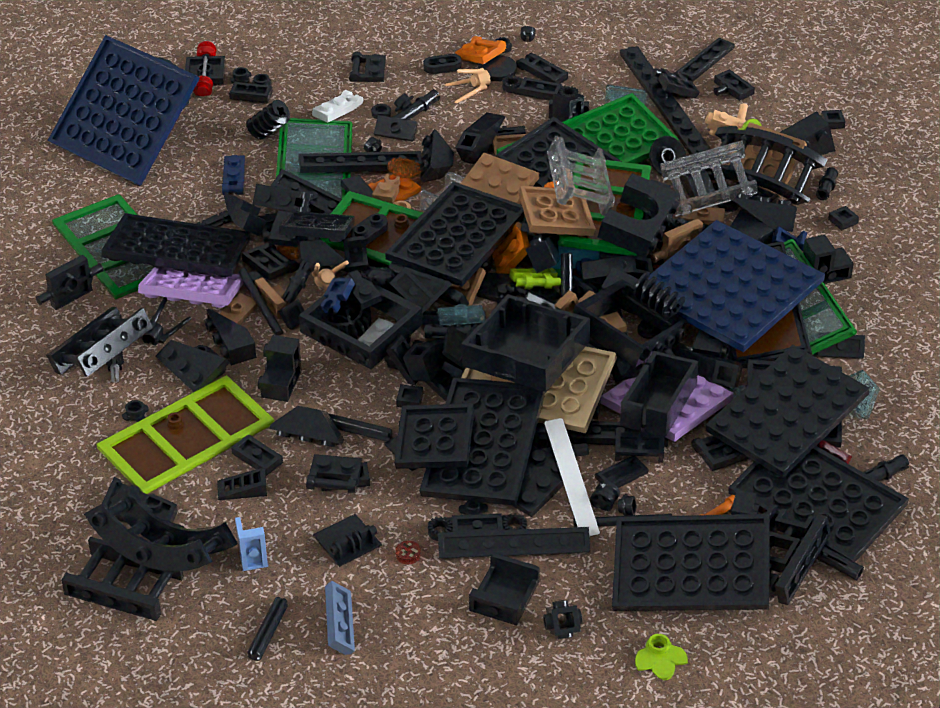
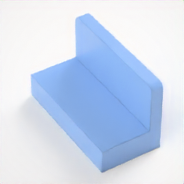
[235,517,268,571]

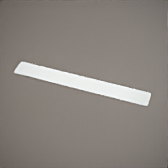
[544,418,600,536]

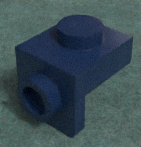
[772,227,807,256]

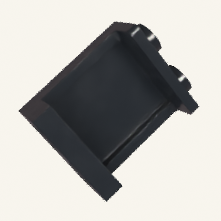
[469,553,540,626]

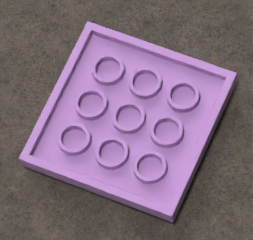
[138,267,243,308]
[601,375,734,442]

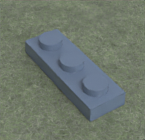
[325,581,355,655]

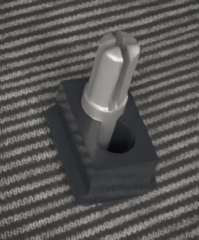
[106,351,124,383]

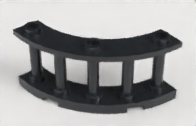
[703,126,828,205]
[84,486,238,572]

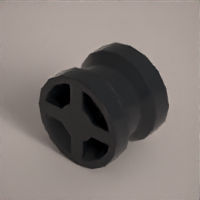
[590,481,620,511]

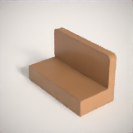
[255,277,289,319]

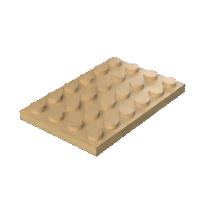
[461,346,617,433]

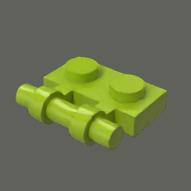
[509,268,561,289]

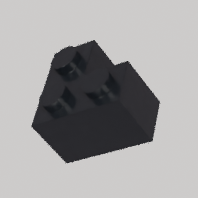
[803,235,854,284]
[258,335,302,402]

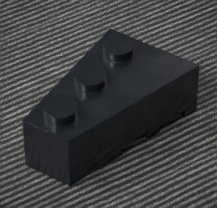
[780,111,836,155]

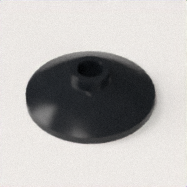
[649,136,686,177]

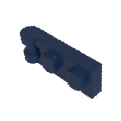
[222,155,245,195]

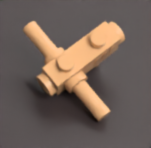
[705,103,748,155]

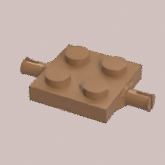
[650,219,703,263]

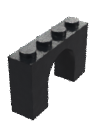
[597,173,680,258]

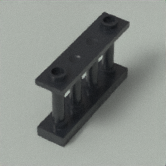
[46,307,153,377]
[61,537,184,621]

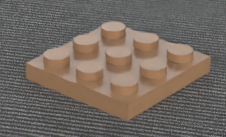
[728,122,807,198]
[460,153,539,204]
[518,186,596,236]

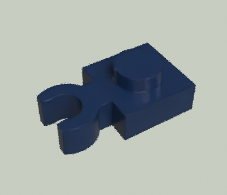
[321,278,355,313]

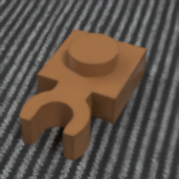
[372,174,400,204]

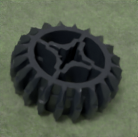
[320,296,372,339]

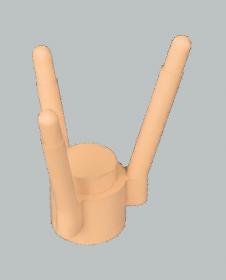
[445,68,491,103]
[312,261,349,291]

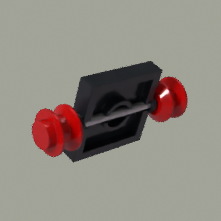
[185,41,226,96]

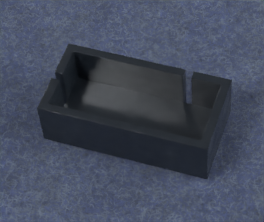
[620,351,698,437]

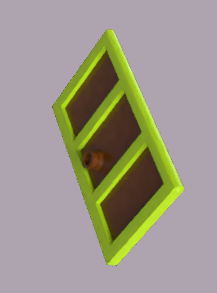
[96,375,275,494]

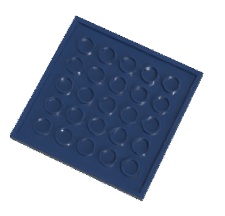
[47,35,200,186]
[649,220,825,352]

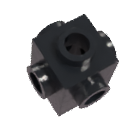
[543,600,582,639]

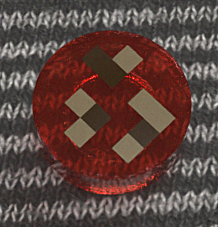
[395,541,421,564]

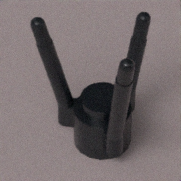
[141,297,191,346]

